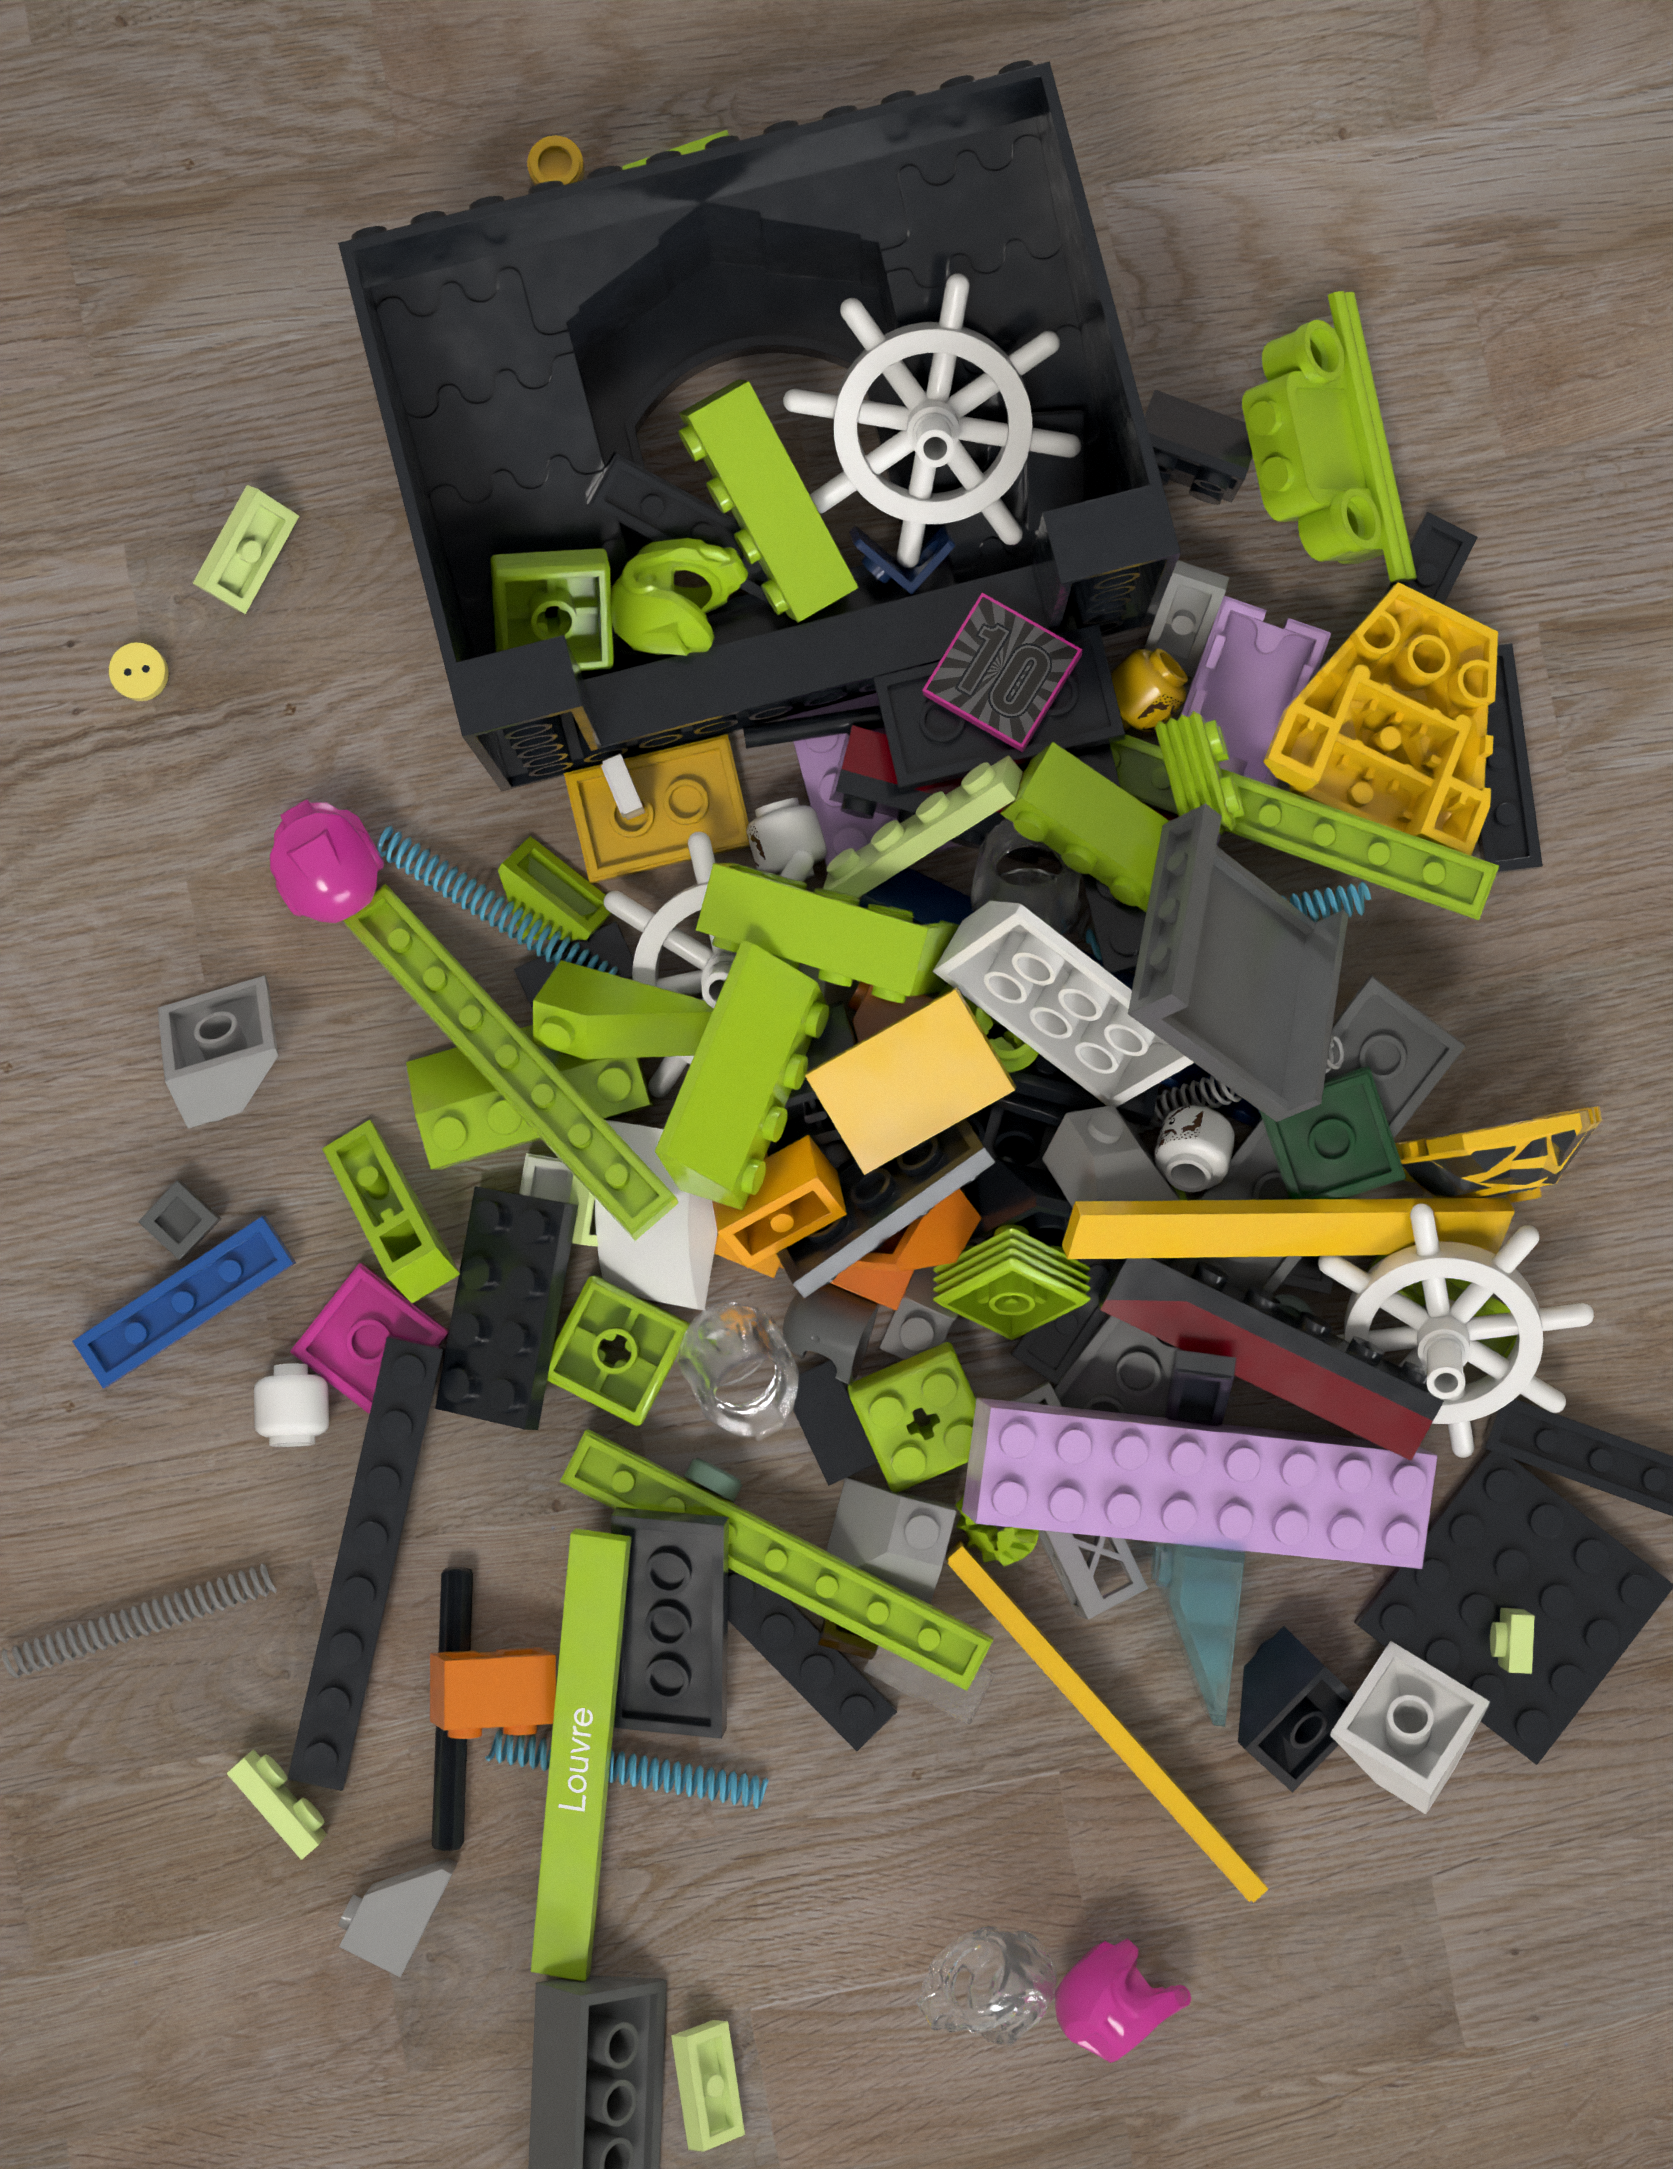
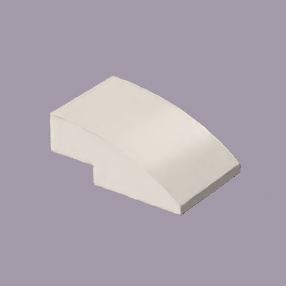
[595,1120,718,1310]

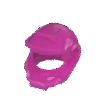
[270,799,384,923]
[1055,1938,1191,2063]

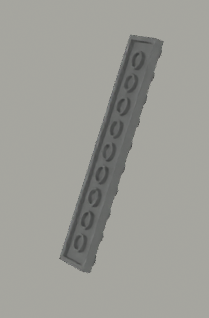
[1040,975,1466,1418]

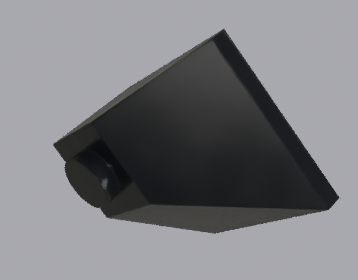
[965,1157,1073,1247]
[1238,1626,1355,1793]

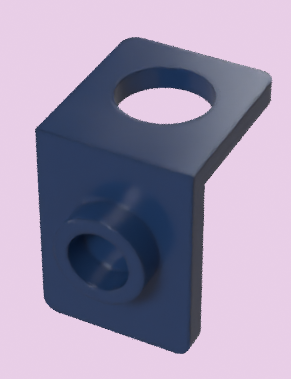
[849,526,956,594]

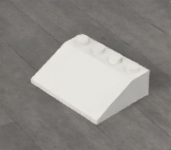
[933,901,1194,1108]

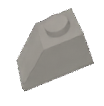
[338,1858,458,1978]

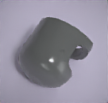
[782,1283,879,1386]

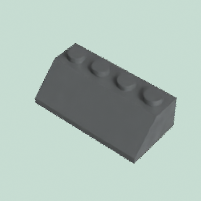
[528,1975,667,2169]

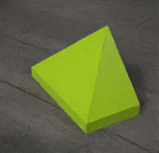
[498,836,612,940]

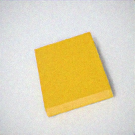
[564,734,750,884]
[805,987,1016,1175]

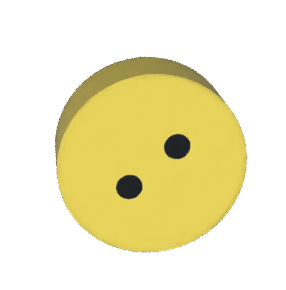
[109,643,169,701]

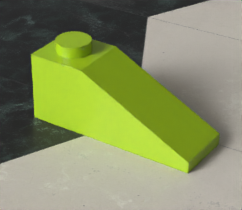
[533,960,714,1059]
[322,1120,460,1303]

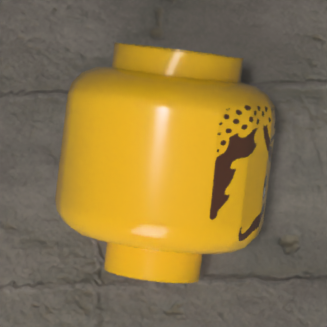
[1110,648,1188,732]

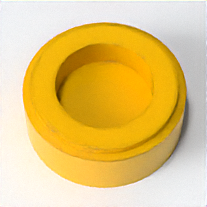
[527,135,584,185]

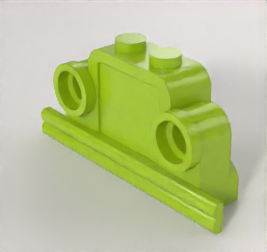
[1242,291,1417,582]

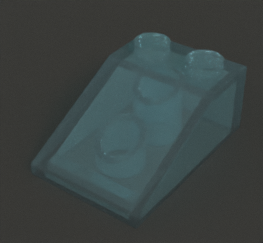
[1151,1543,1245,1727]

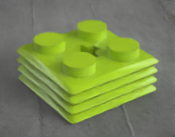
[491,549,613,671]
[1155,711,1245,836]
[933,1225,1091,1340]
[547,1275,691,1426]
[848,1342,976,1493]

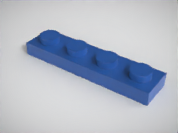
[72,1216,296,1388]

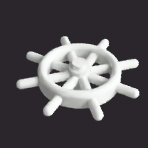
[783,273,1081,568]
[604,831,827,1098]
[1318,1204,1594,1458]

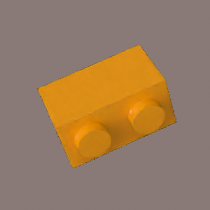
[712,1135,847,1268]

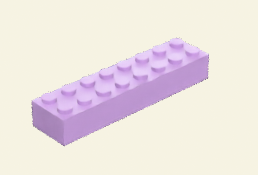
[962,1398,1437,1569]

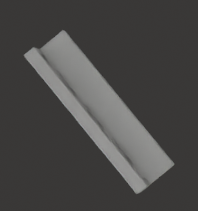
[1010,1382,1148,1620]

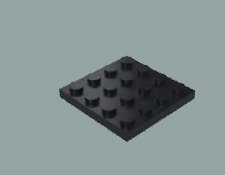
[1354,1449,1673,1765]

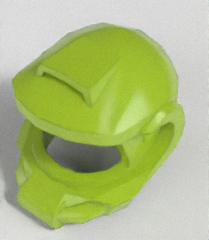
[611,538,748,656]

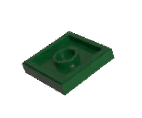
[1260,1066,1406,1200]

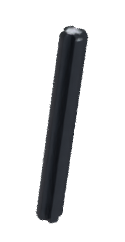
[432,1567,473,1851]

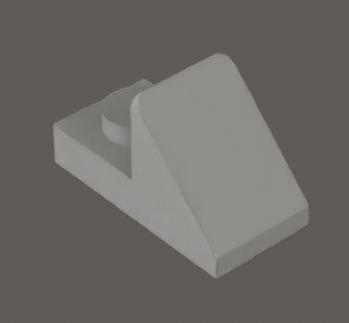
[1144,561,1230,678]
[879,1266,958,1360]

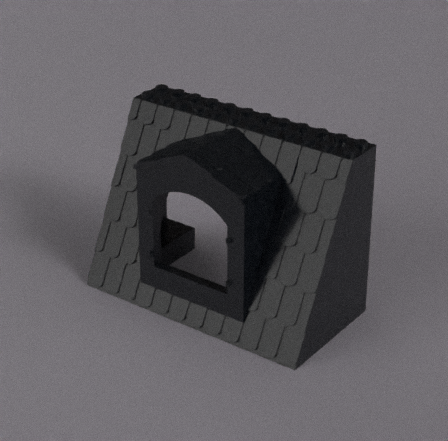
[338,60,1181,791]

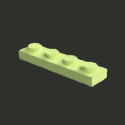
[823,755,1023,898]

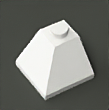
[1330,1641,1490,1814]

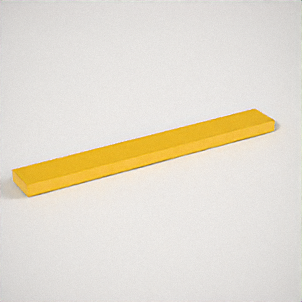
[1062,1198,1515,1259]
[945,1540,1268,1903]

